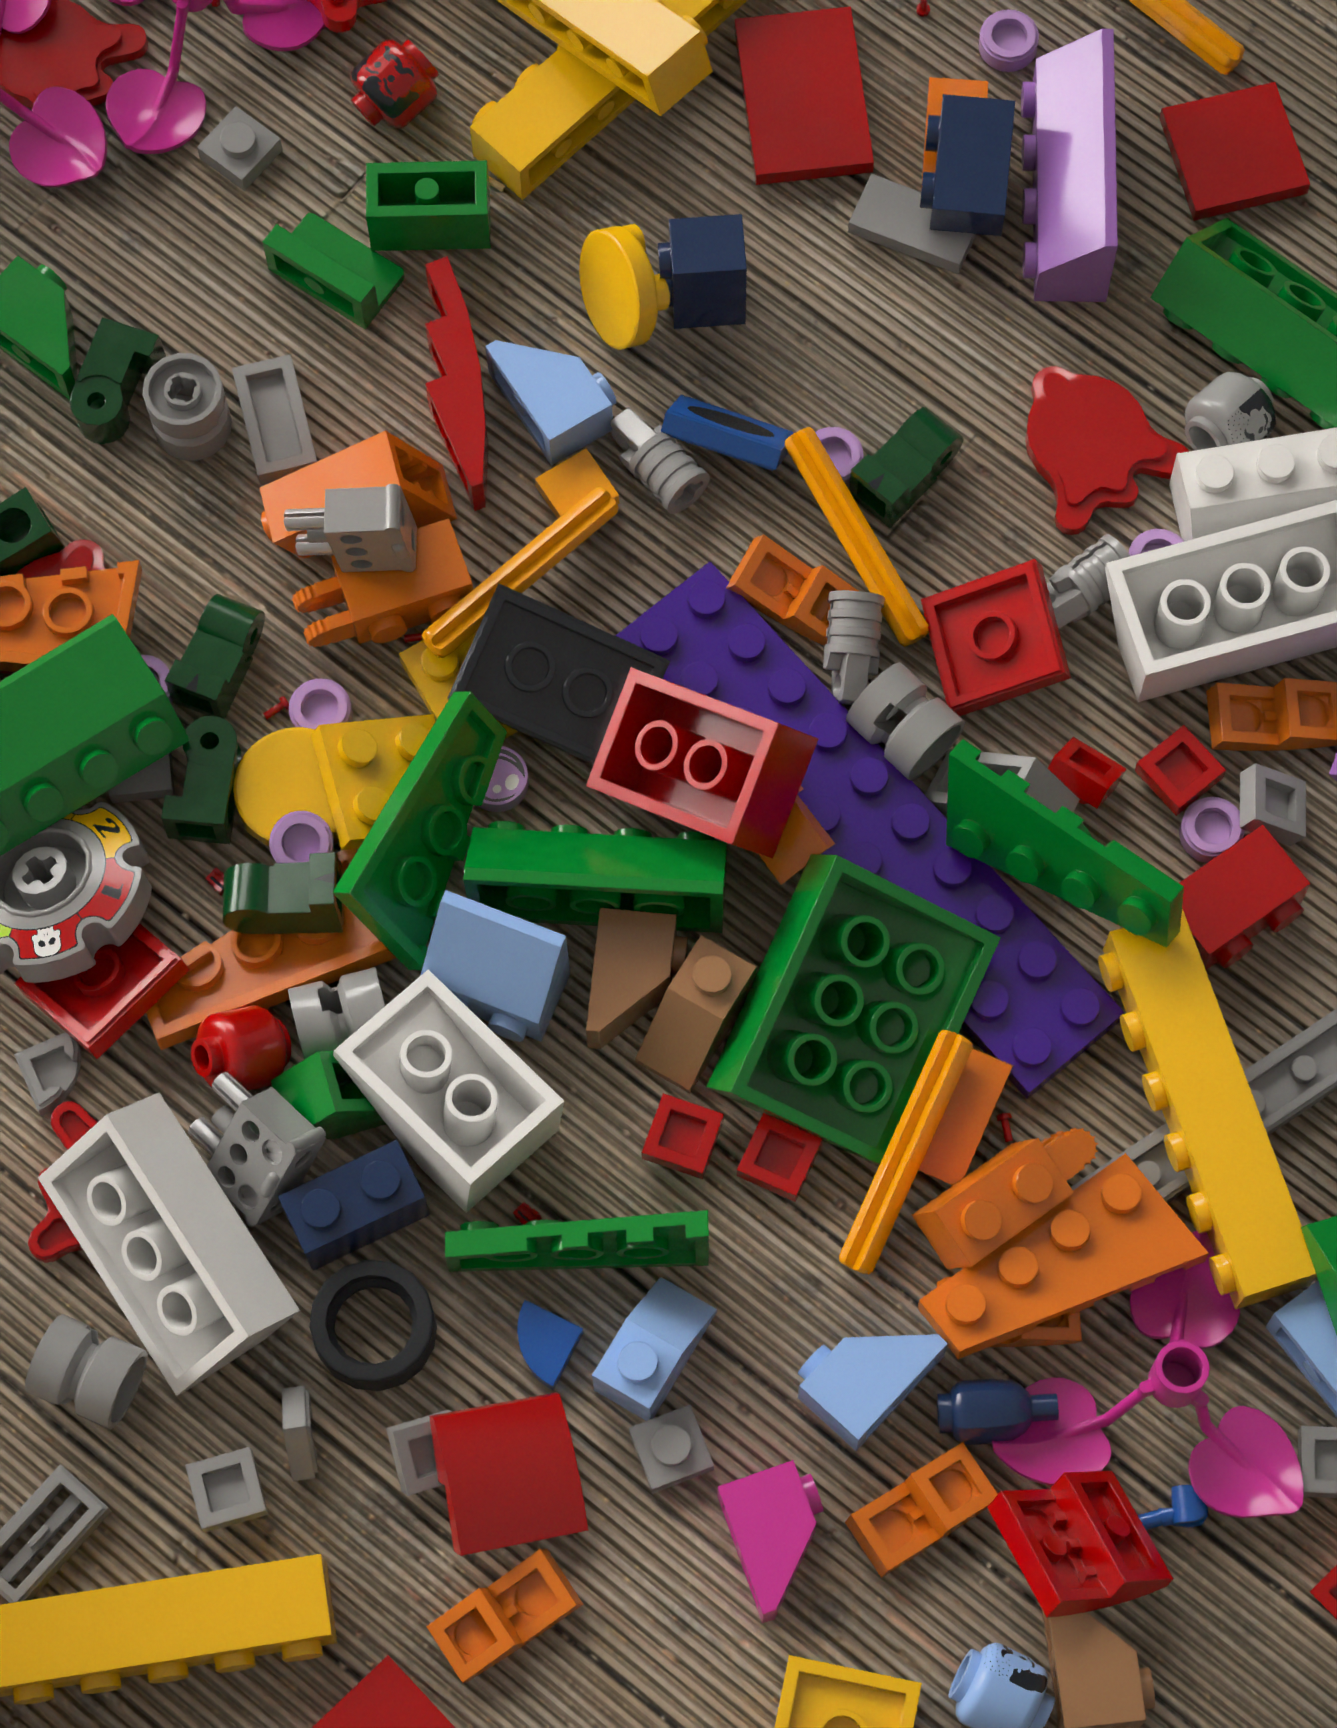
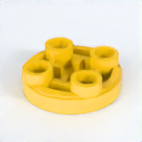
[579,224,670,350]
[233,727,339,847]

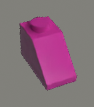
[717,1460,824,1623]

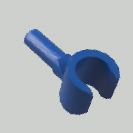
[1138,1485,1208,1530]

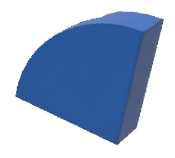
[517,1300,584,1391]

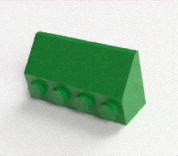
[1150,218,1337,429]
[0,614,190,856]
[463,821,727,933]

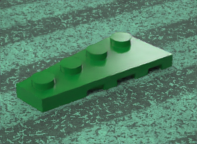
[332,691,507,971]
[946,739,1184,948]
[445,1210,709,1272]

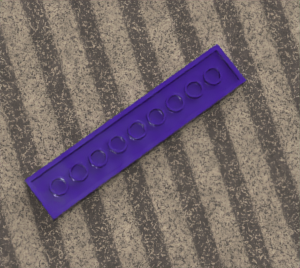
[615,561,1125,1099]

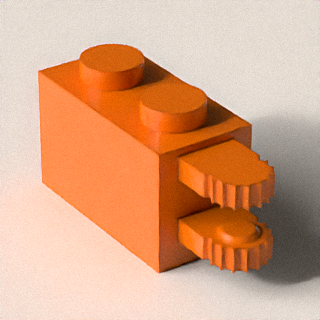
[292,518,473,647]
[912,1128,1098,1269]

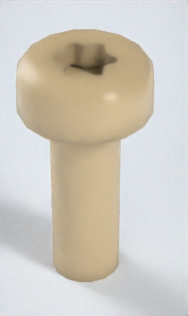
[488,172,505,192]

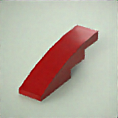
[425,256,489,512]

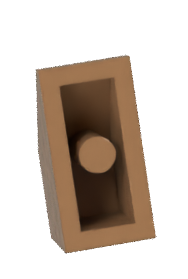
[586,908,688,1049]
[635,935,756,1094]
[1042,1610,1155,1728]

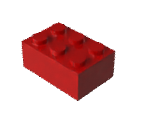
[586,667,819,859]

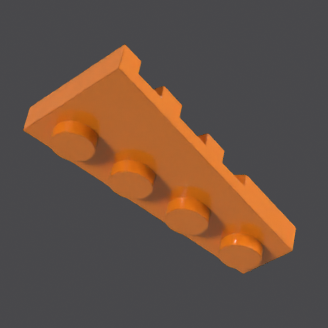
[0,560,142,672]
[146,849,396,1050]
[918,1153,1209,1359]

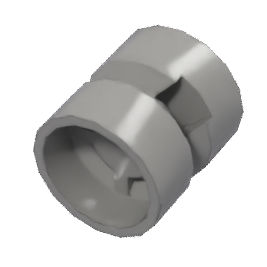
[142,353,232,461]
[846,662,966,781]
[288,967,385,1059]
[25,1314,148,1430]

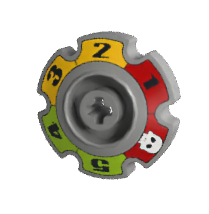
[0,802,152,983]

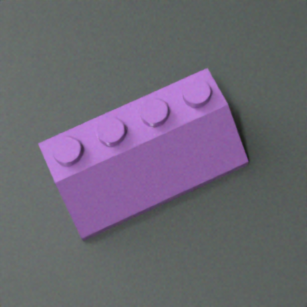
[1021,29,1118,302]

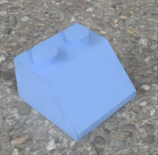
[420,890,570,1042]

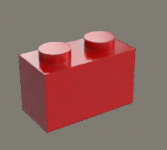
[1179,825,1311,970]

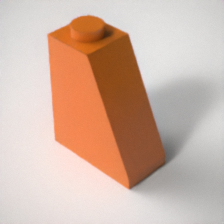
[259,430,457,559]

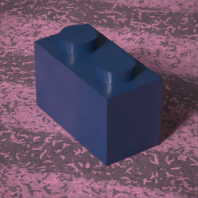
[920,94,1015,236]
[658,214,747,329]
[278,1140,430,1271]

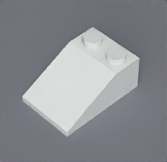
[333,970,564,1213]

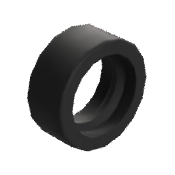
[309,1260,437,1391]

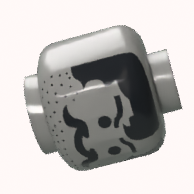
[1184,372,1276,451]

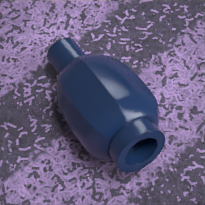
[936,1379,1059,1445]

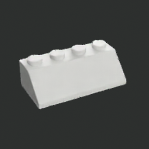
[1169,427,1337,541]
[1105,500,1337,702]
[38,1092,300,1396]

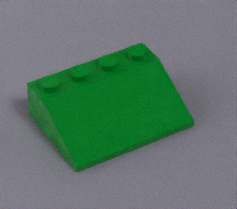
[706,854,1001,1165]

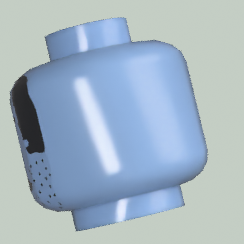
[948,1643,1055,1728]

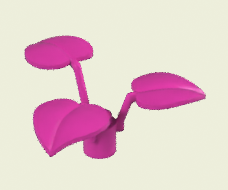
[0,0,107,187]
[106,0,325,154]
[992,1231,1304,1518]

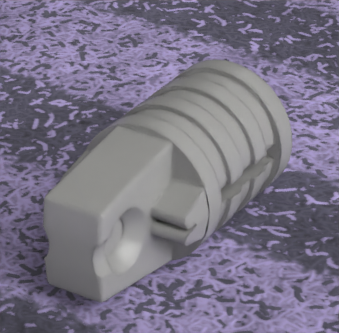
[611,407,710,514]
[1047,534,1130,629]
[823,590,885,706]

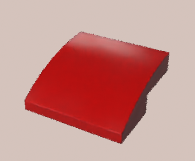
[429,1392,588,1556]
[987,1471,1174,1618]

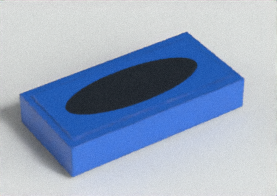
[661,395,795,471]

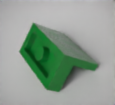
[262,213,405,330]

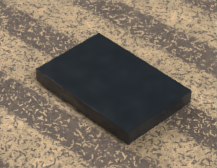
[447,583,670,765]

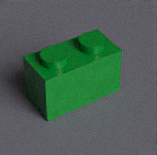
[366,160,491,251]

